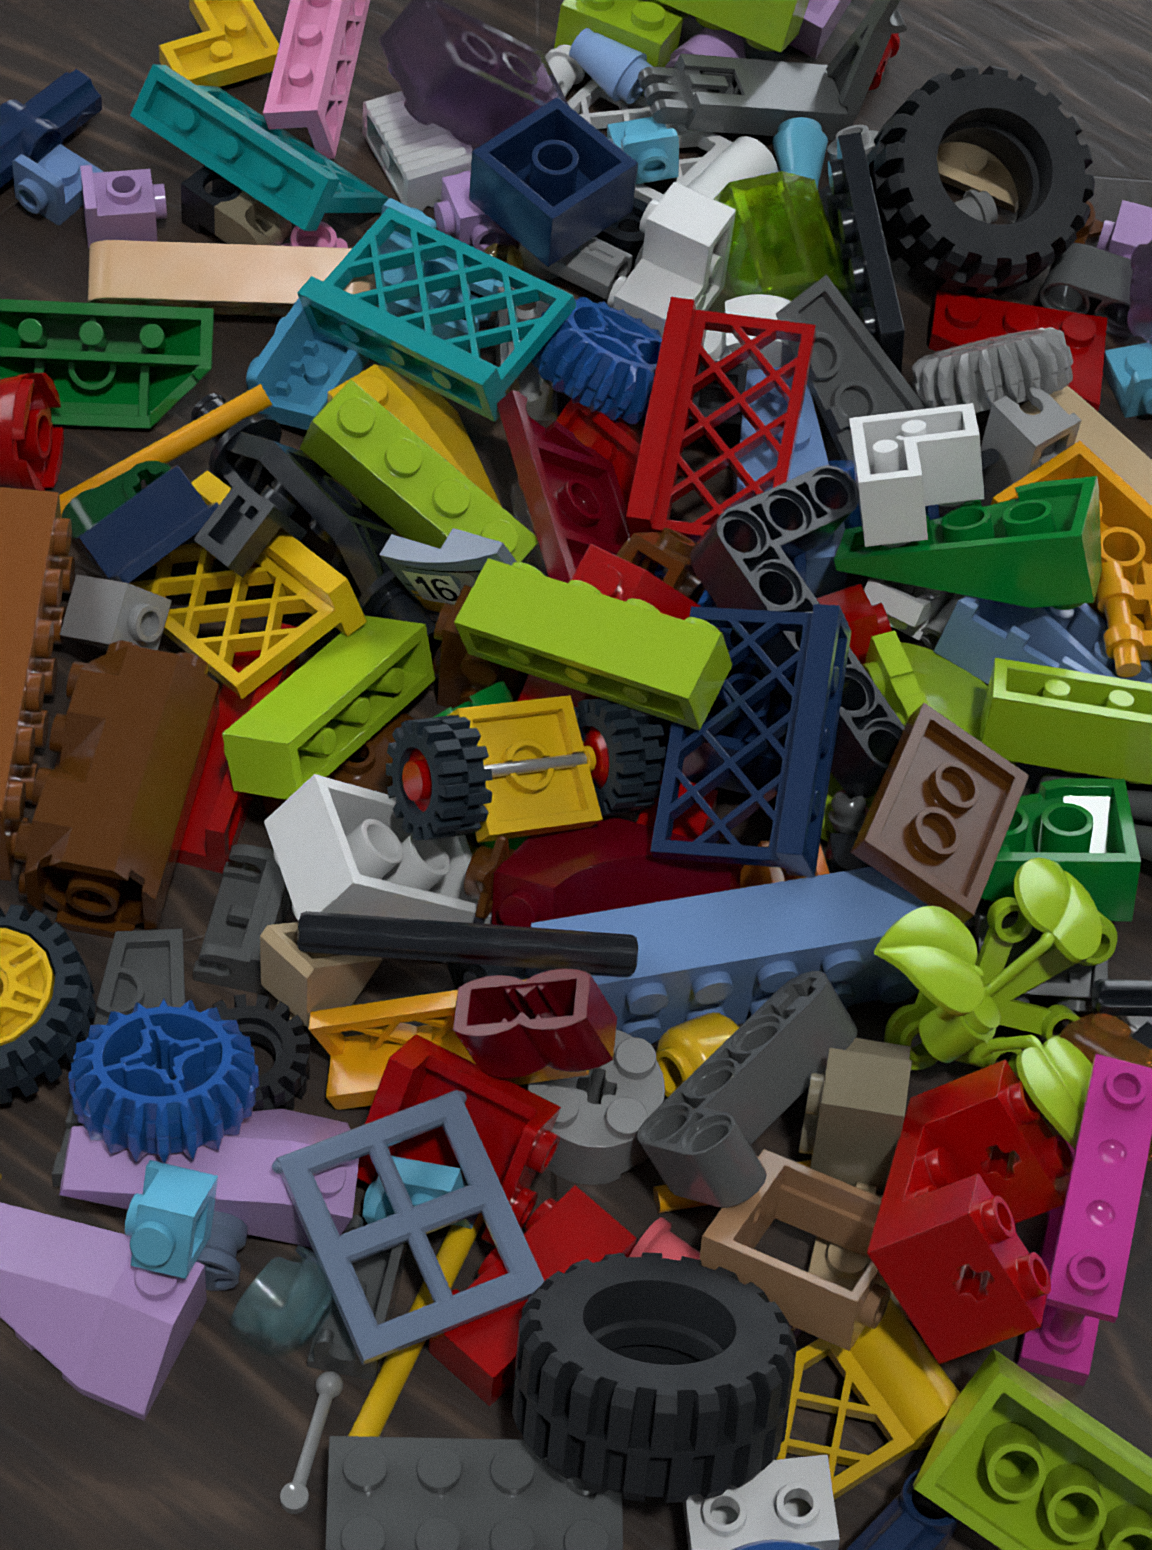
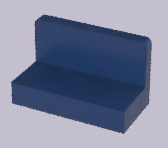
[75,465,219,583]

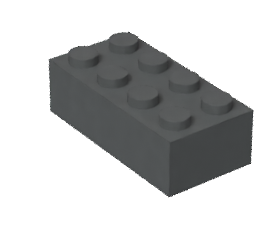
[326,1436,623,1550]

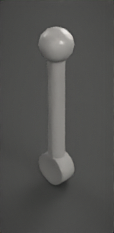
[280,1371,344,1514]

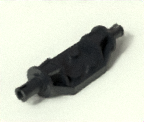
[191,393,442,655]

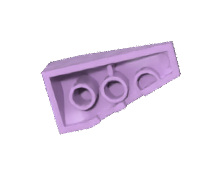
[0,1202,207,1421]

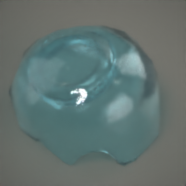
[230,1246,334,1352]

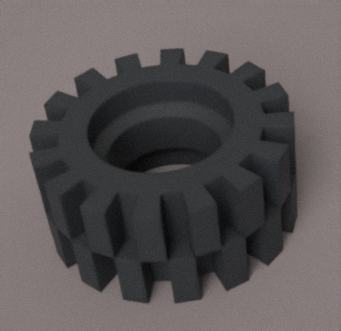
[212,994,310,1111]

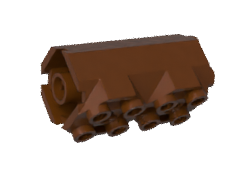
[14,640,220,939]

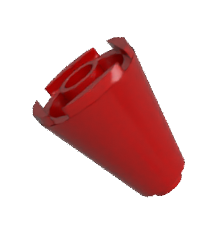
[0,372,64,491]

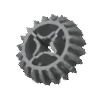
[912,327,1073,413]

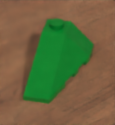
[834,476,1102,610]
[981,778,1141,922]

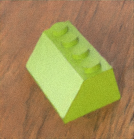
[913,1348,1152,1550]

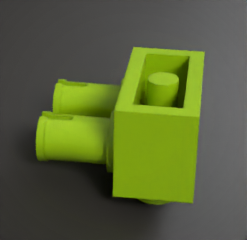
[554,0,689,96]

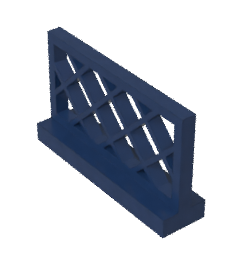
[650,604,852,878]

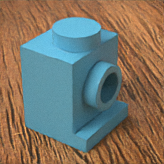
[125,1160,218,1279]

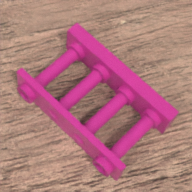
[1017,1054,1152,1386]

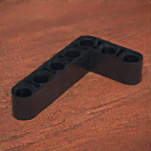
[690,465,905,799]

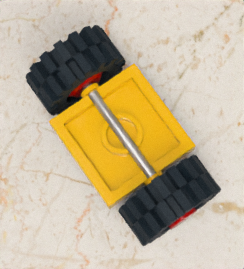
[386,695,667,843]

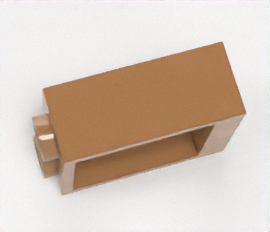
[699,1149,891,1351]

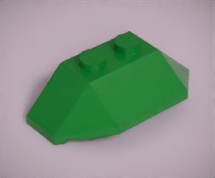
[0,299,214,430]

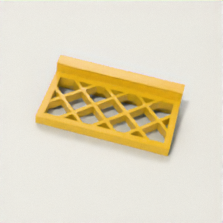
[129,470,367,699]

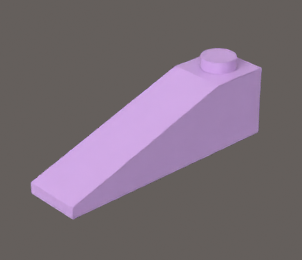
[59,1109,359,1248]

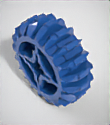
[531,297,662,424]
[68,998,259,1163]

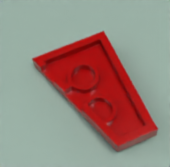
[928,290,1108,412]

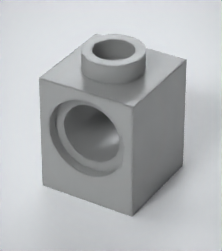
[59,575,172,652]

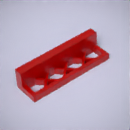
[176,623,299,874]

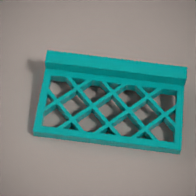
[130,64,389,231]
[297,207,577,422]

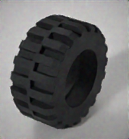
[867,65,1095,298]
[512,1252,797,1503]

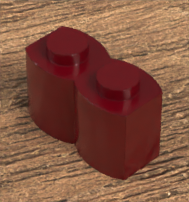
[453,969,617,1078]

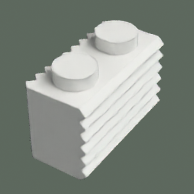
[362,84,473,211]

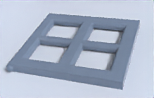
[272,1090,544,1365]

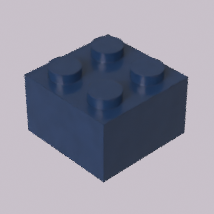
[469,97,638,267]

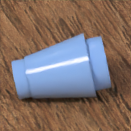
[569,28,653,104]

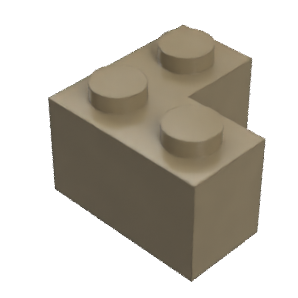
[799,1038,912,1194]

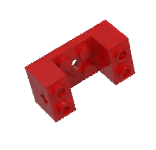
[867,1059,1073,1364]

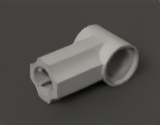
[518,237,633,300]

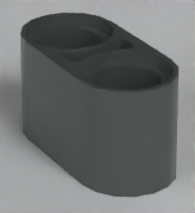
[1040,243,1152,338]

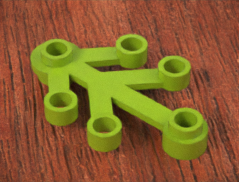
[884,897,1117,1078]

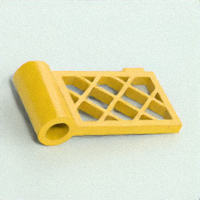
[777,1297,960,1500]

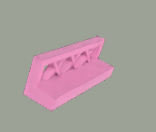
[263,0,370,159]

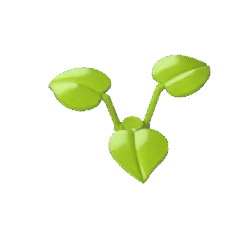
[874,857,1102,1149]

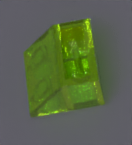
[714,171,848,301]

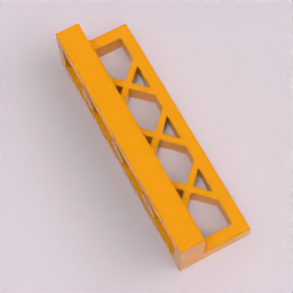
[308,979,589,1110]

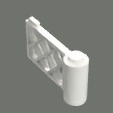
[566,79,778,218]

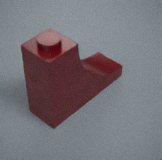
[492,815,741,927]

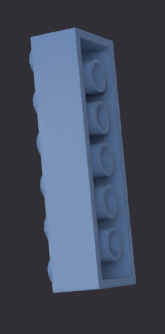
[525,867,928,1044]

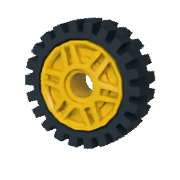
[0,904,96,1104]

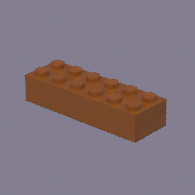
[0,487,75,881]

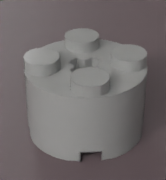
[527,1030,665,1185]

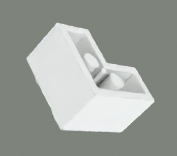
[607,182,736,338]
[849,403,984,547]

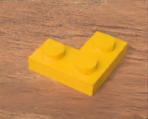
[159,0,279,87]

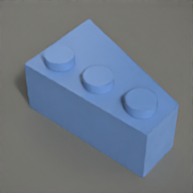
[933,596,1152,684]

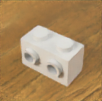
[683,1455,840,1550]

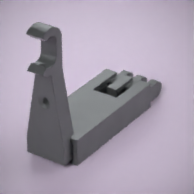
[638,0,908,140]

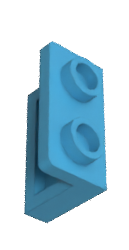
[246,298,369,430]

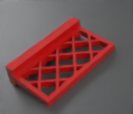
[626,297,816,542]

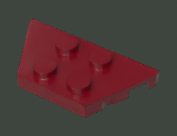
[497,390,630,583]

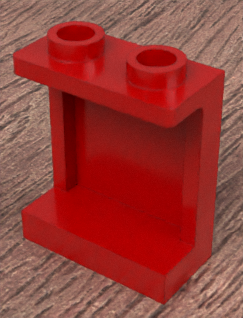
[357,1034,561,1245]

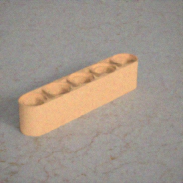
[88,240,376,317]

